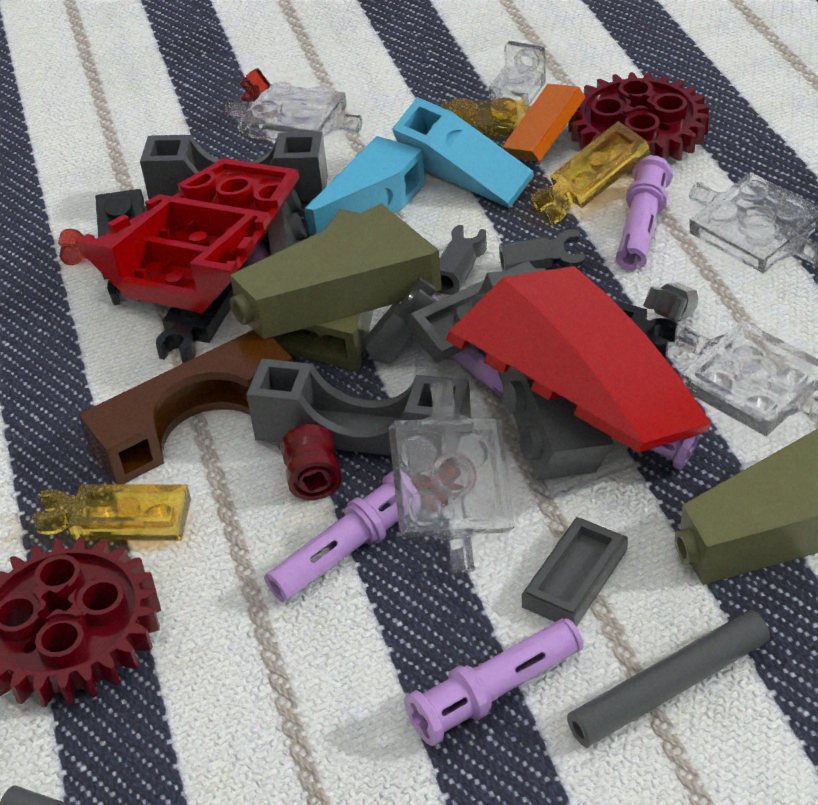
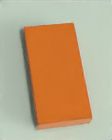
[502,84,586,162]

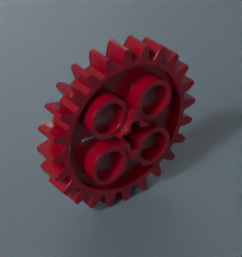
[568,72,709,167]
[0,537,161,707]

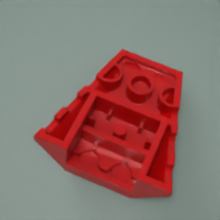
[75,158,299,313]
[446,266,711,453]

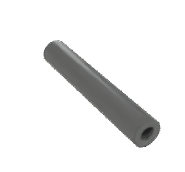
[567,610,770,748]

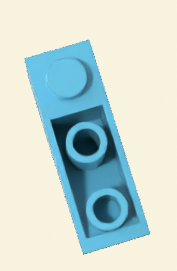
[392,97,534,209]
[305,136,425,237]

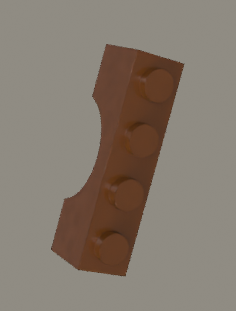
[79,330,293,487]

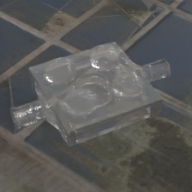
[225,82,362,141]
[689,172,818,274]
[676,320,818,437]
[388,381,515,574]

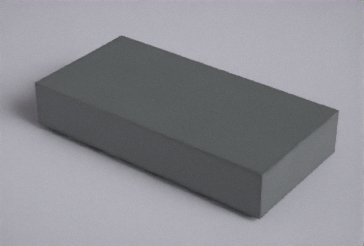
[521,516,628,627]

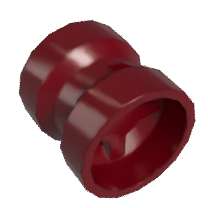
[280,424,342,500]

